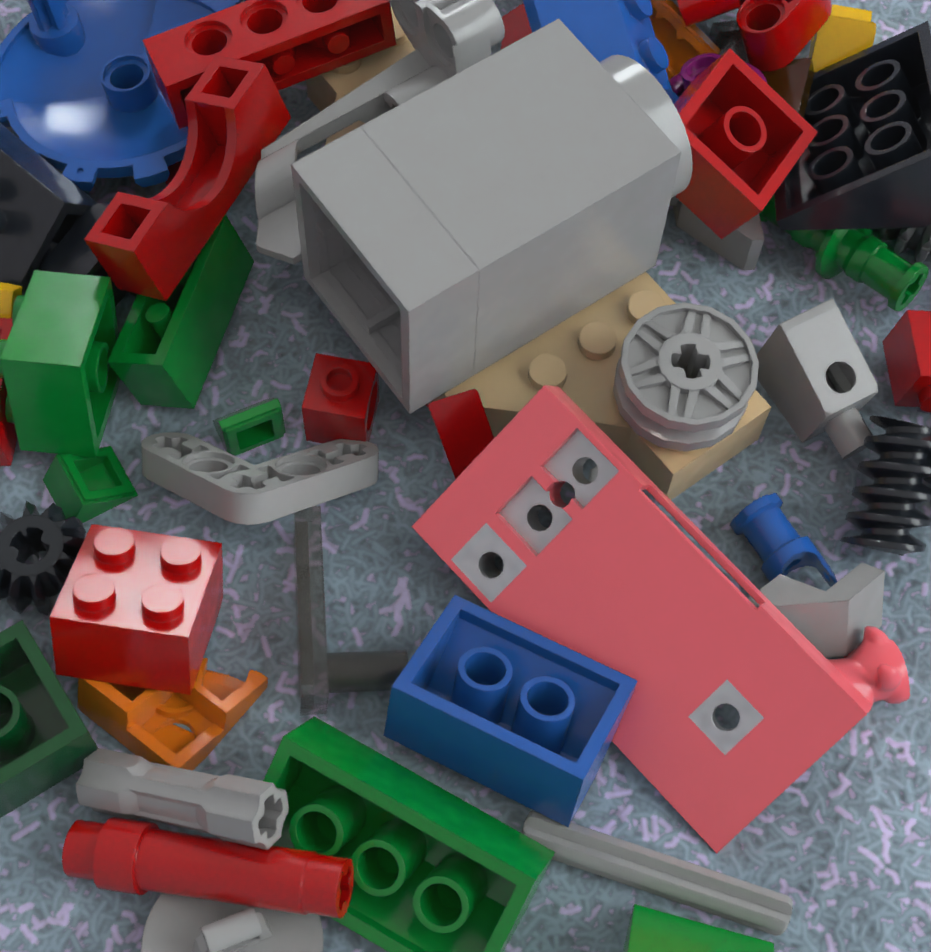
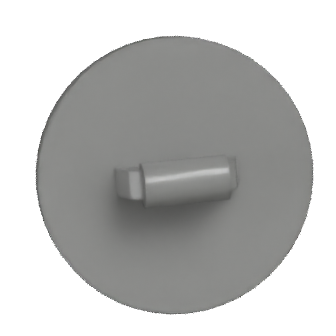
[141,893,324,952]

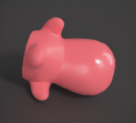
[827,626,910,712]

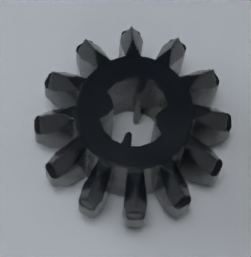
[0,501,86,616]

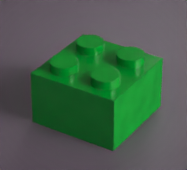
[0,270,121,457]

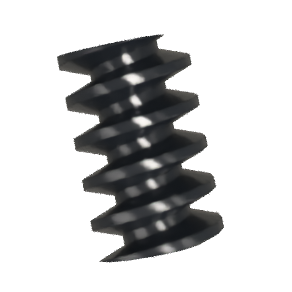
[840,416,931,556]

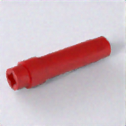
[62,817,354,918]

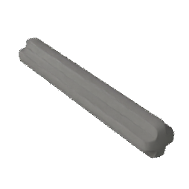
[521,811,793,936]

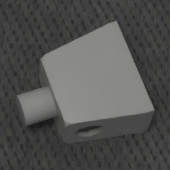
[757,298,878,460]

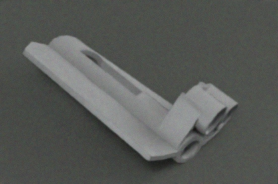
[255,0,505,264]

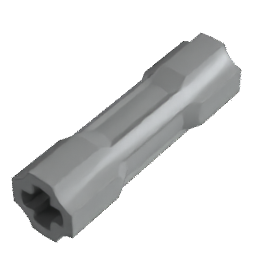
[75,748,289,850]

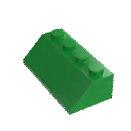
[263,716,555,952]

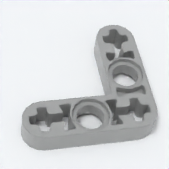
[141,432,379,525]

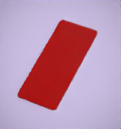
[428,389,494,479]

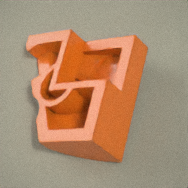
[77,658,268,770]

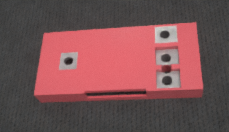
[411,385,872,854]

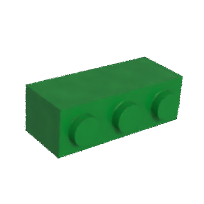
[107,215,254,409]

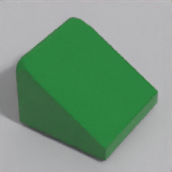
[213,398,286,456]
[43,446,138,523]

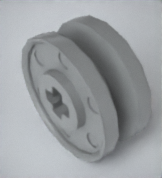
[613,302,759,451]

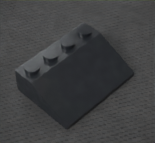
[774,21,931,230]

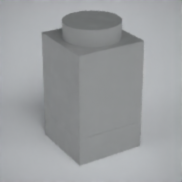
[291,18,693,414]

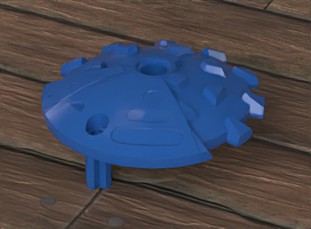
[0,0,241,191]

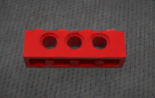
[142,0,397,129]

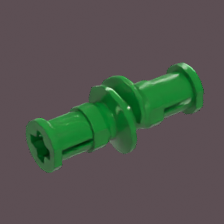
[759,195,929,311]

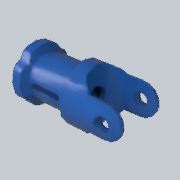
[730,493,837,587]

